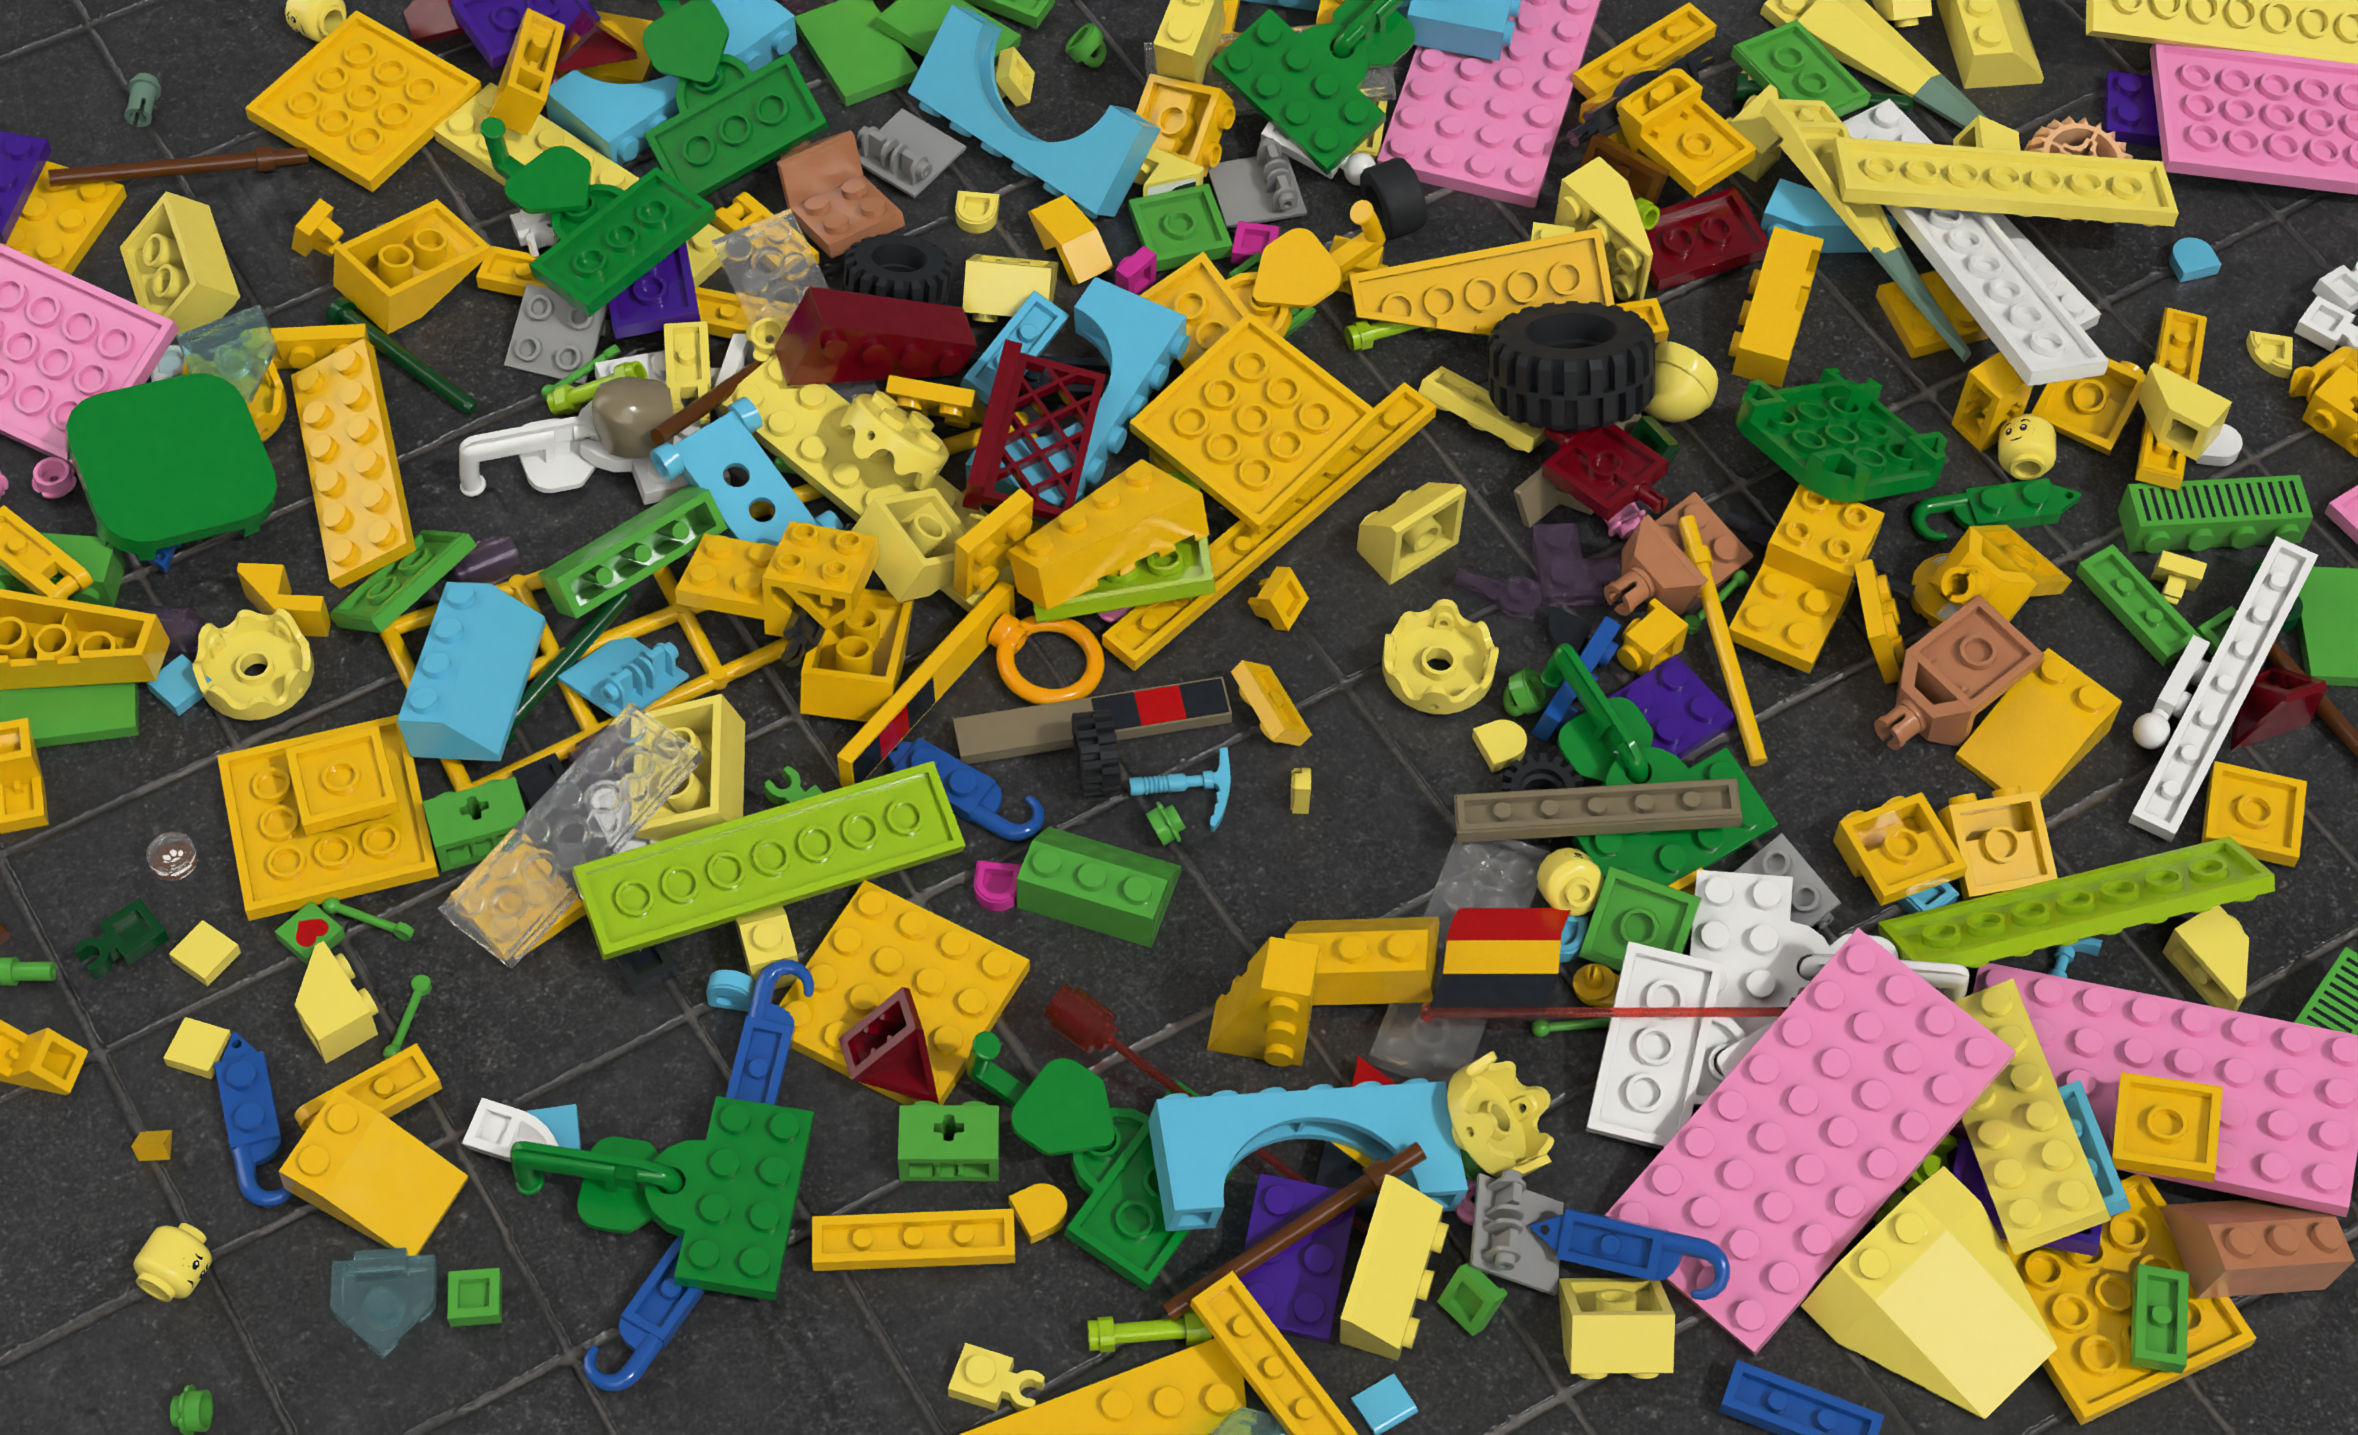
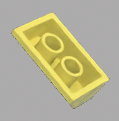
[1936,0,2044,89]
[120,191,240,336]
[632,694,745,842]
[1340,1174,1449,1361]

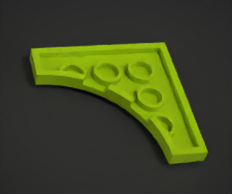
[1033,471,1216,623]

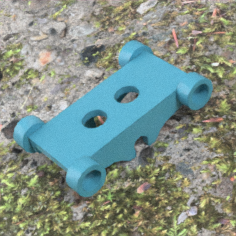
[650,397,843,546]

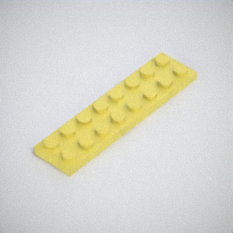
[2086,0,2358,64]
[434,82,737,287]
[1832,136,2179,226]
[719,353,1016,613]

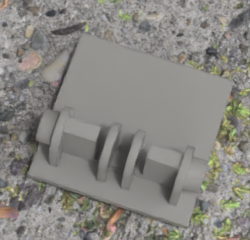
[857,108,966,198]
[1208,138,1307,229]
[504,284,611,385]
[1734,833,1841,929]
[1469,1169,1564,1296]

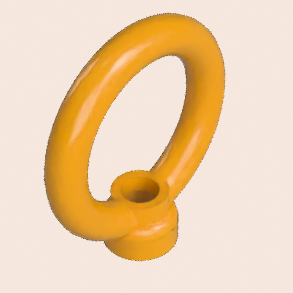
[988,612,1105,705]

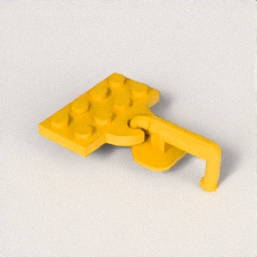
[1139,200,1386,371]

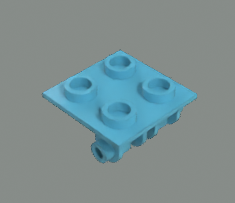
[558,636,689,723]

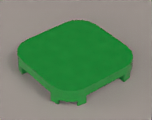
[1735,368,1948,502]
[65,373,277,561]

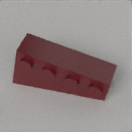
[774,286,977,386]

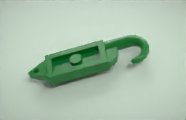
[1911,478,2081,541]

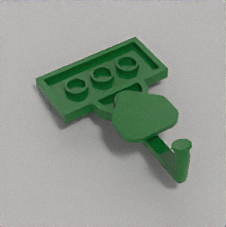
[643,0,830,198]
[1211,0,1415,175]
[480,117,717,317]
[1541,643,1778,886]
[967,1031,1242,1292]
[510,1096,814,1301]

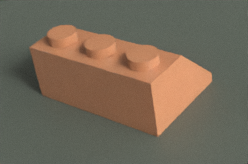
[2161,1199,2355,1299]

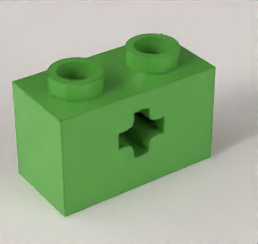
[422,777,534,872]
[898,1101,1000,1181]

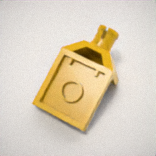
[1928,525,2072,622]

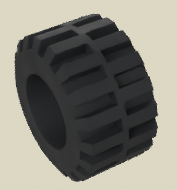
[842,234,952,306]

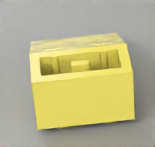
[1554,156,1653,302]

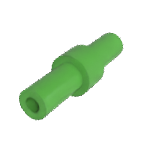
[0,957,57,986]

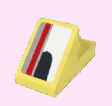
[1133,146,1204,197]

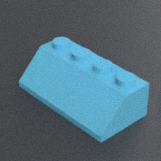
[397,582,546,761]

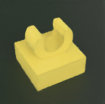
[994,46,1035,107]
[2151,550,2207,606]

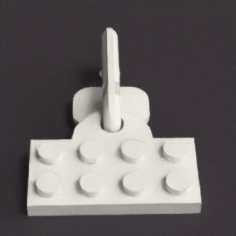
[459,350,730,505]
[1690,870,1969,1058]
[1585,941,1774,1150]

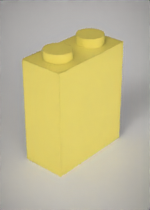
[1153,0,1225,84]

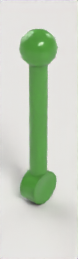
[541,344,621,401]
[1684,570,1749,634]
[322,897,414,941]
[383,975,432,1060]
[1531,1017,1611,1037]

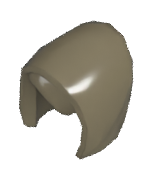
[592,376,674,458]

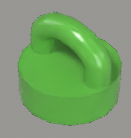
[1065,23,1107,68]
[1503,667,1549,717]

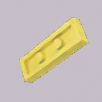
[1418,366,1547,453]

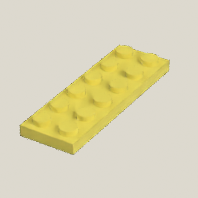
[1953,979,2112,1255]

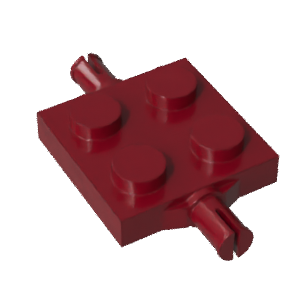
[1542,424,1669,521]

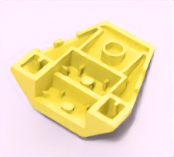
[1801,1166,2058,1420]

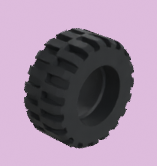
[1488,301,1655,431]

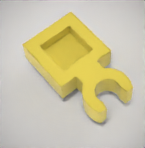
[948,1343,1045,1412]

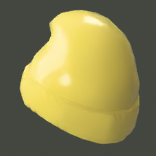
[1644,341,1718,423]

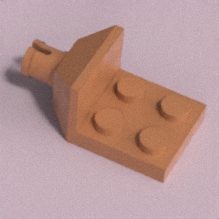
[777,130,905,259]
[1604,492,1754,616]
[1874,595,2045,750]

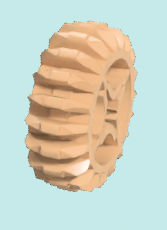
[2024,116,2133,223]

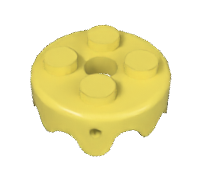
[840,390,949,491]
[1382,599,1499,714]
[193,608,314,721]
[1447,1051,1554,1179]

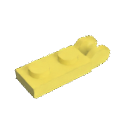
[664,321,712,424]

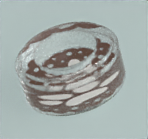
[146,832,198,881]

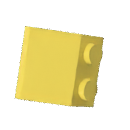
[962,254,1059,322]
[1357,482,1466,585]
[851,488,968,603]
[1558,1278,1675,1379]

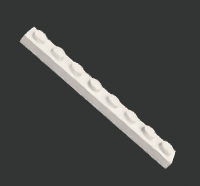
[2128,536,2318,842]

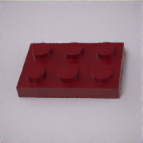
[1645,187,1770,291]

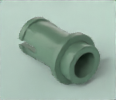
[124,73,162,127]

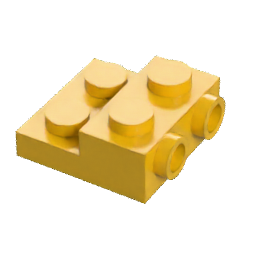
[1136,73,1236,177]
[2031,351,2147,456]
[1938,786,2058,900]
[1833,792,1968,906]

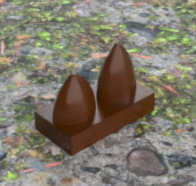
[1579,133,1670,205]

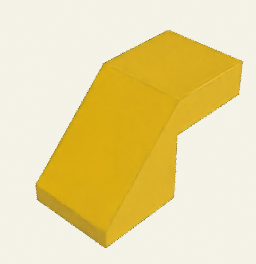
[1028,194,1114,286]
[237,563,331,637]
[0,717,49,834]
[0,1019,88,1095]

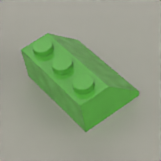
[1016,826,1182,948]

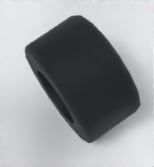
[1360,157,1427,240]

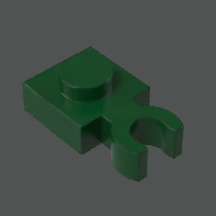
[73,898,169,979]

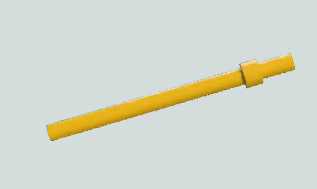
[1678,515,1768,766]

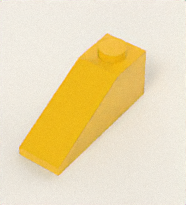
[489,8,565,136]

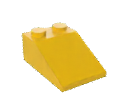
[333,199,491,335]
[800,588,914,722]
[1954,648,2123,801]
[279,1087,469,1262]

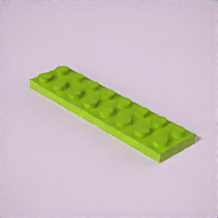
[572,761,966,960]
[1878,837,2275,968]

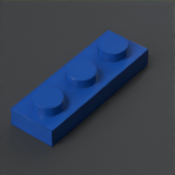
[1531,616,1621,743]
[1718,1360,1884,1435]

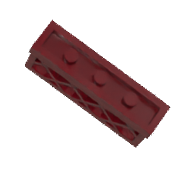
[962,339,1106,521]

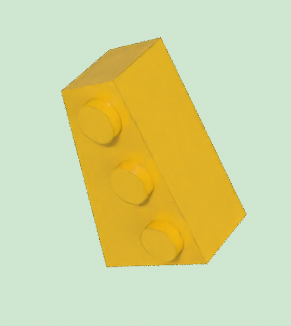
[1728,226,1824,388]
[1207,937,1319,1067]

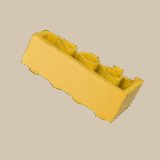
[1008,459,1210,610]
[0,589,170,690]

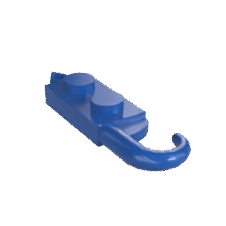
[887,737,1045,841]
[726,959,814,1105]
[214,1032,293,1207]
[1530,1208,1730,1300]
[583,1236,706,1391]

